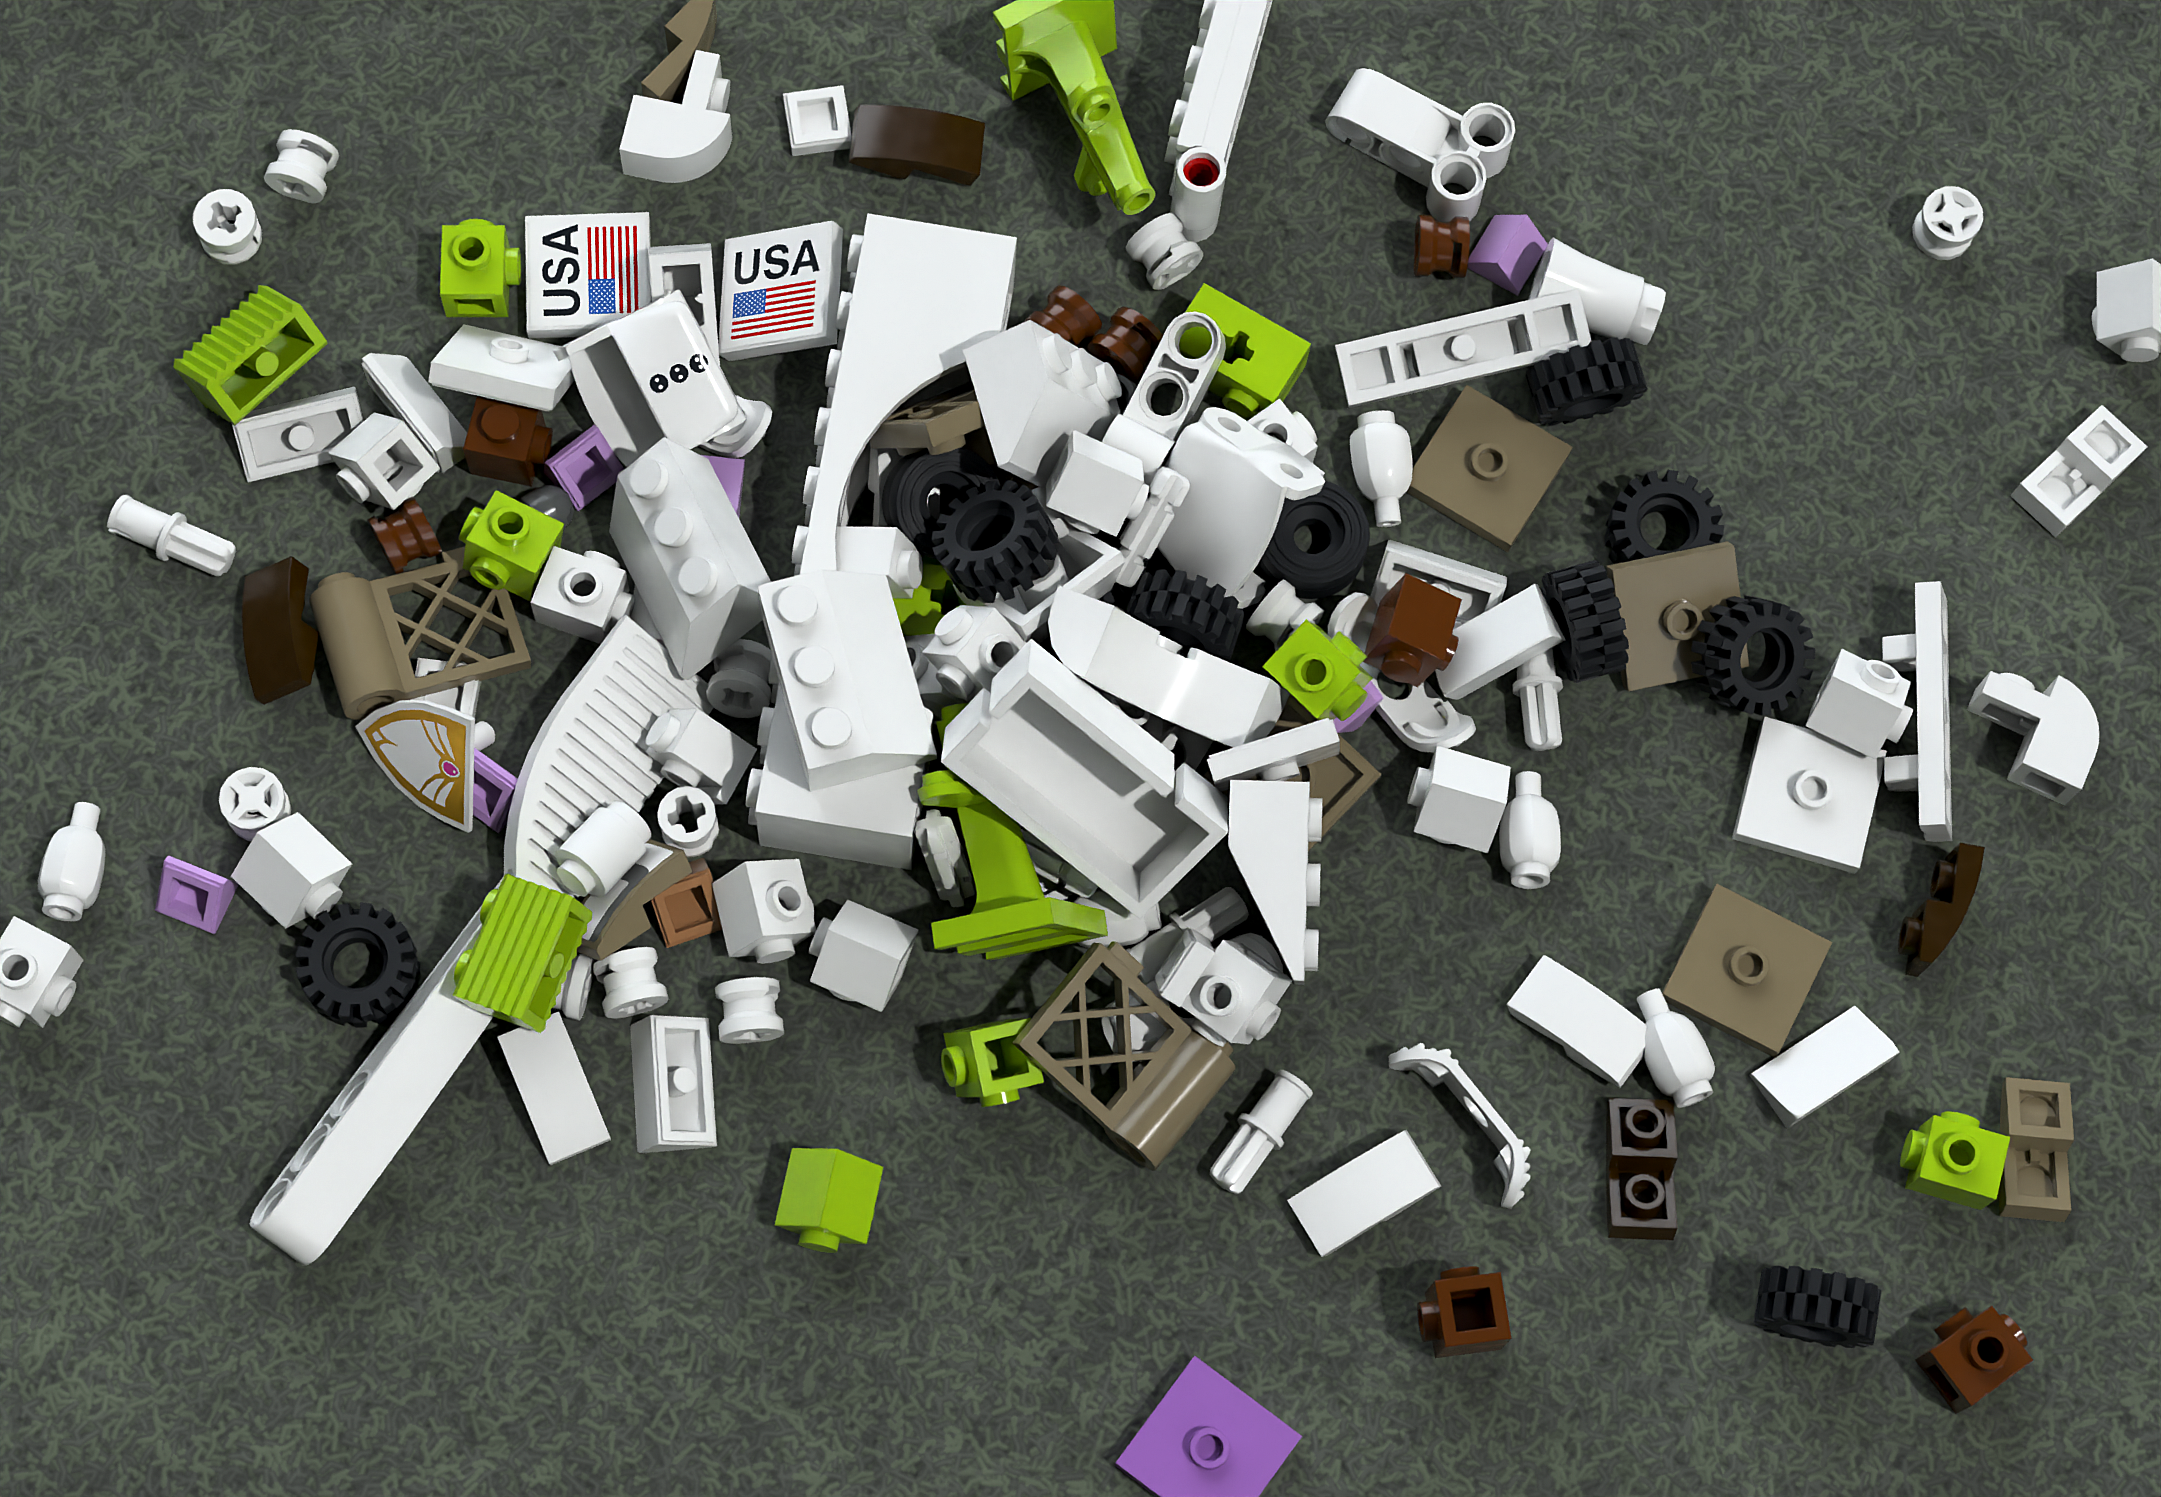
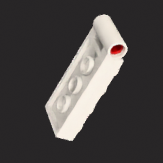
[1164,0,1273,242]

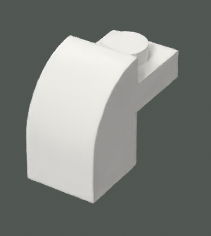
[619,50,732,183]
[1967,671,2099,806]

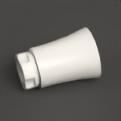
[1528,238,1666,345]

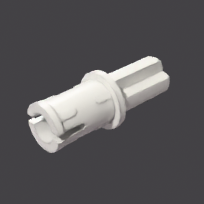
[107,495,236,576]
[1512,647,1563,751]
[1126,887,1249,984]
[1210,1070,1313,1194]

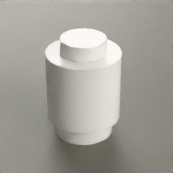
[555,801,651,897]

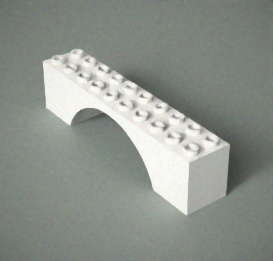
[746,213,1017,870]

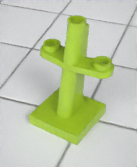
[993,0,1156,215]
[917,703,1108,960]

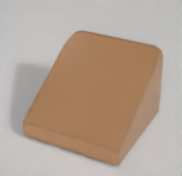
[650,858,722,948]

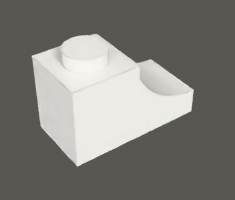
[648,243,720,365]

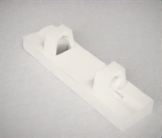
[1335,288,1592,408]
[1882,581,1952,842]

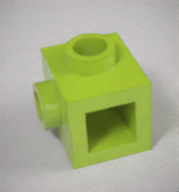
[440,219,521,317]
[459,490,564,602]
[1262,619,1373,721]
[941,1018,1044,1107]
[1900,1111,2010,1210]
[775,1148,883,1253]

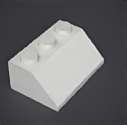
[963,320,1122,487]
[609,437,771,680]
[757,569,937,792]

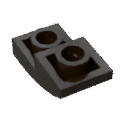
[849,105,985,186]
[242,556,319,705]
[1898,843,1985,977]
[1606,1098,1678,1241]

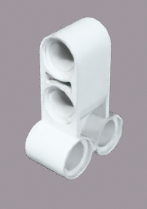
[1325,68,1515,222]
[1102,311,1226,493]

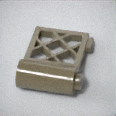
[309,547,531,720]
[1012,941,1236,1171]

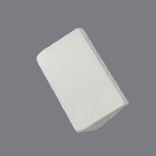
[362,353,467,473]
[232,387,364,482]
[1370,540,1507,630]
[1435,584,1565,700]
[1749,1006,1900,1129]
[630,1015,717,1153]

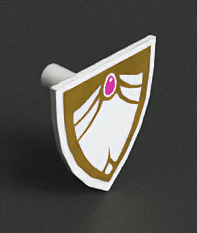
[355,700,495,833]

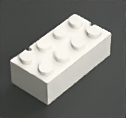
[941,639,1228,919]

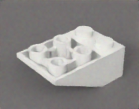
[1228,780,1322,985]

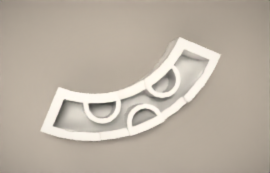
[1048,585,1290,748]

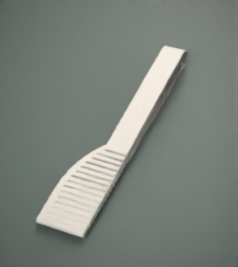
[250,615,714,1266]

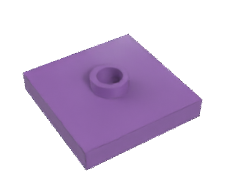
[1114,1356,1302,1497]

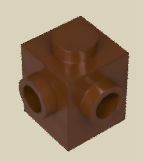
[463,396,553,487]
[1363,573,1462,688]
[1417,1266,1512,1358]
[1915,1306,2033,1414]

